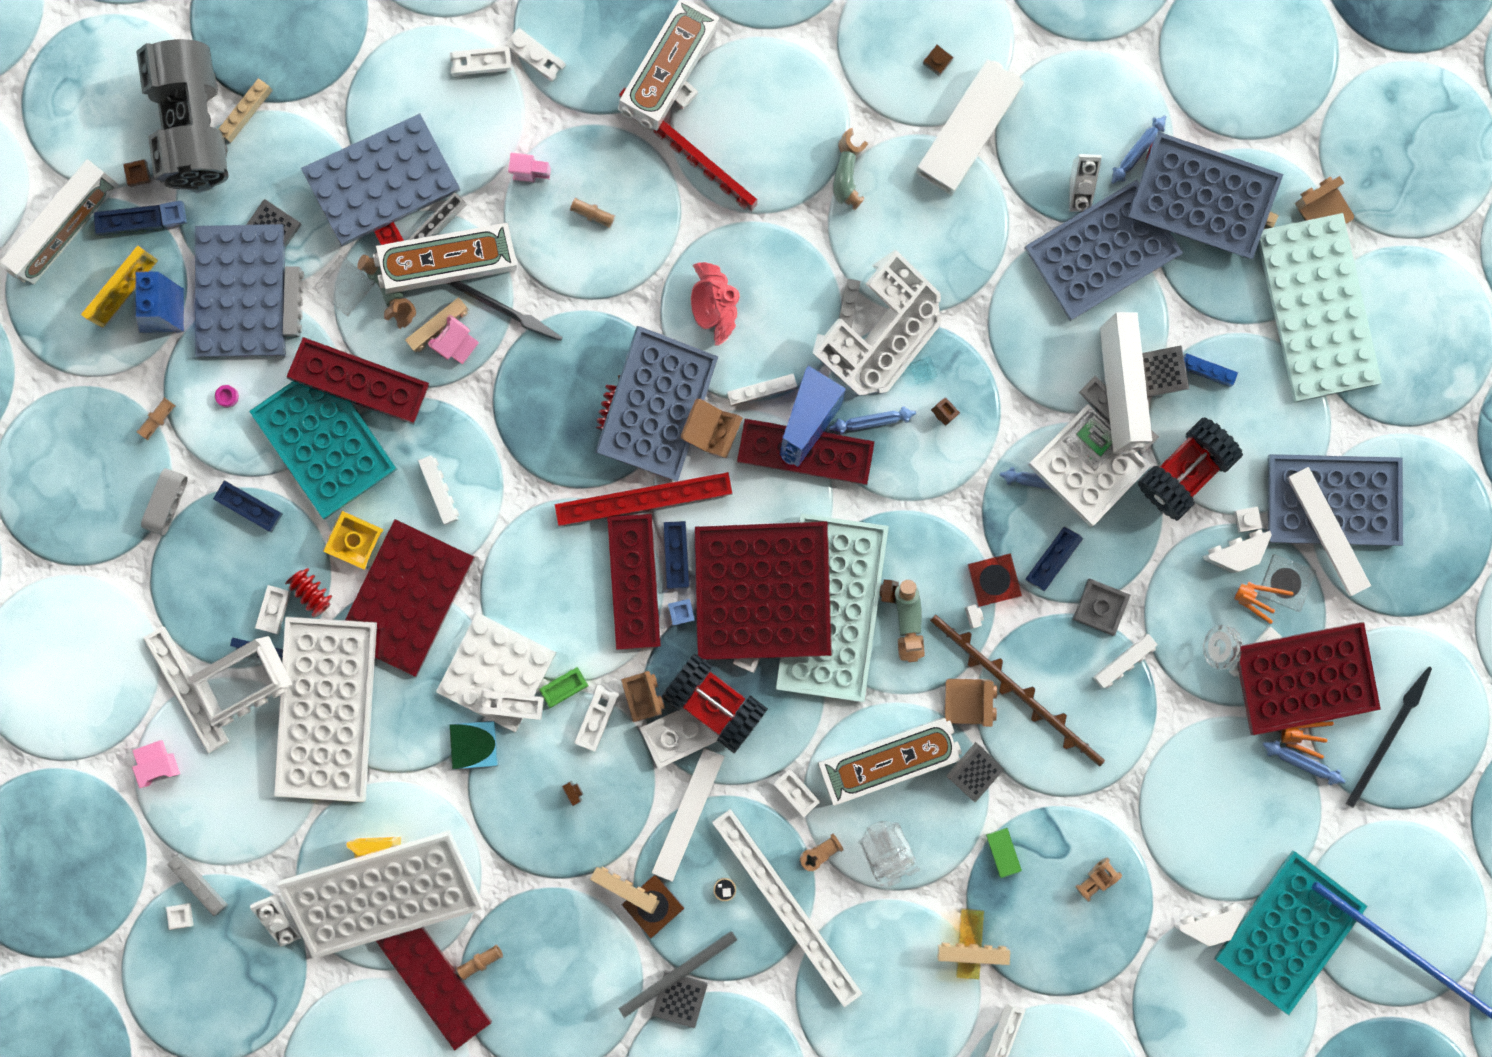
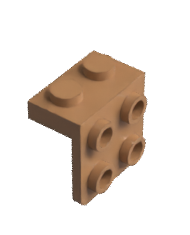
[1295,176,1354,224]
[681,399,743,458]
[621,671,664,722]
[945,679,997,727]

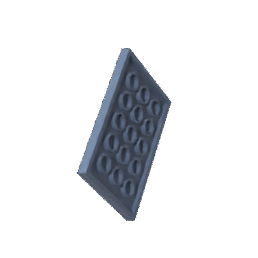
[301,113,460,247]
[1127,132,1284,259]
[1024,179,1183,321]
[195,224,286,358]
[595,326,718,481]
[1268,454,1403,546]

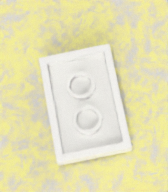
[640,708,718,769]

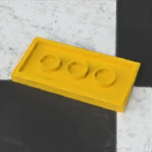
[81,245,158,328]

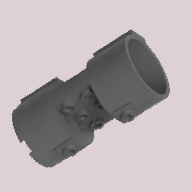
[136,39,229,190]

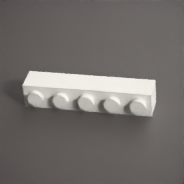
[727,374,797,407]
[418,455,459,525]
[1093,634,1158,689]

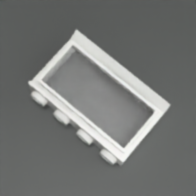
[186,636,292,727]

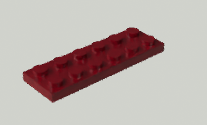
[286,337,429,425]
[737,418,875,485]
[607,514,661,650]
[376,927,492,1051]

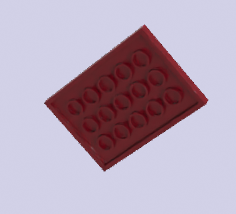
[345,519,475,677]
[1234,622,1381,735]

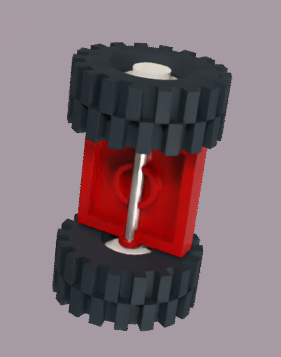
[1137,417,1243,521]
[661,653,768,753]

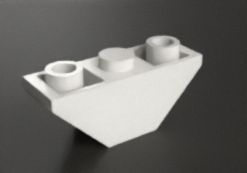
[1069,154,1102,212]
[1203,529,1272,573]
[250,892,301,947]
[1174,902,1245,946]

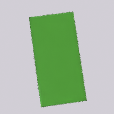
[539,667,589,708]
[986,827,1022,878]

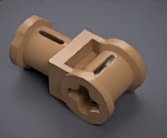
[800,834,844,871]
[1075,857,1122,902]

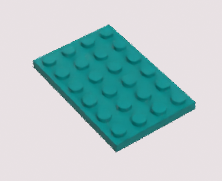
[249,381,398,520]
[1214,850,1368,1015]

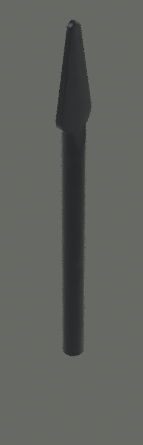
[446,281,562,341]
[1345,667,1432,808]

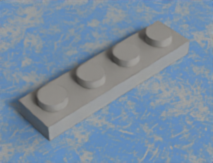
[1078,376,1159,453]

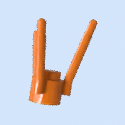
[1234,582,1293,624]
[1281,721,1334,759]

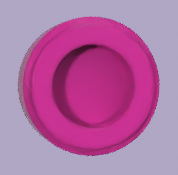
[215,385,239,408]

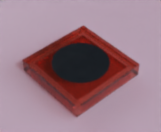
[967,553,1022,607]

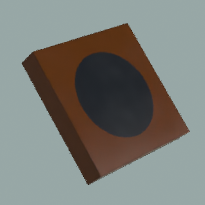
[621,874,685,938]

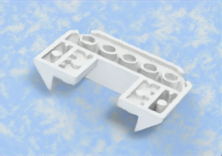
[813,250,941,395]

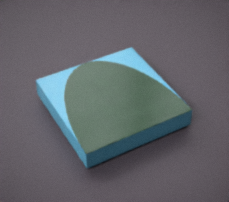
[449,721,498,769]

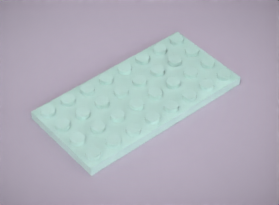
[1258,213,1382,402]
[776,513,889,702]

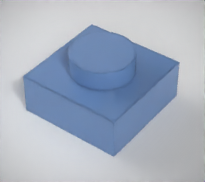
[160,200,187,227]
[668,599,695,626]

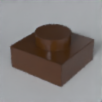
[923,44,954,77]
[123,159,151,187]
[931,397,960,426]
[880,579,899,604]
[562,781,583,806]

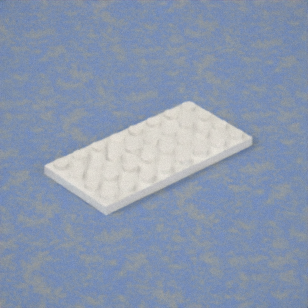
[274,617,377,802]
[277,830,483,959]

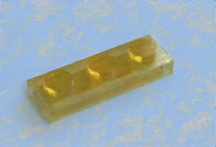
[956,908,984,979]

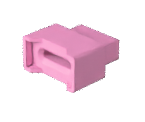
[508,153,551,182]
[428,315,479,365]
[132,740,180,788]

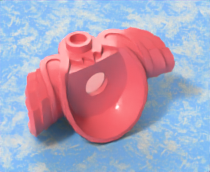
[691,262,740,346]

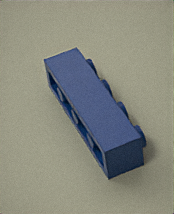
[1184,353,1238,387]

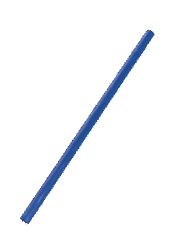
[1311,881,1492,1019]

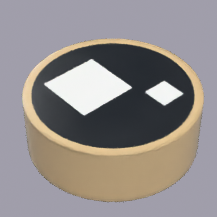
[714,878,736,901]

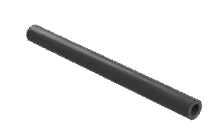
[618,931,737,1018]

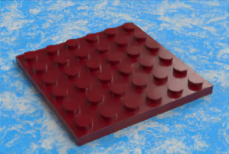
[695,521,832,660]

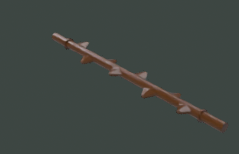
[930,614,1105,767]

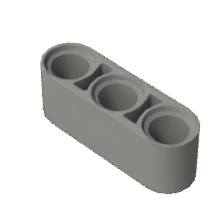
[141,468,188,536]

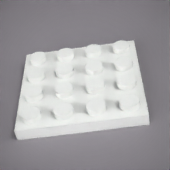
[1028,404,1151,527]
[436,613,557,732]

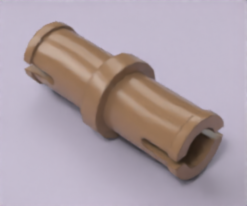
[570,197,615,228]
[136,397,176,440]
[457,945,503,980]

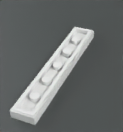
[1287,467,1371,596]
[143,626,230,753]
[652,748,725,881]

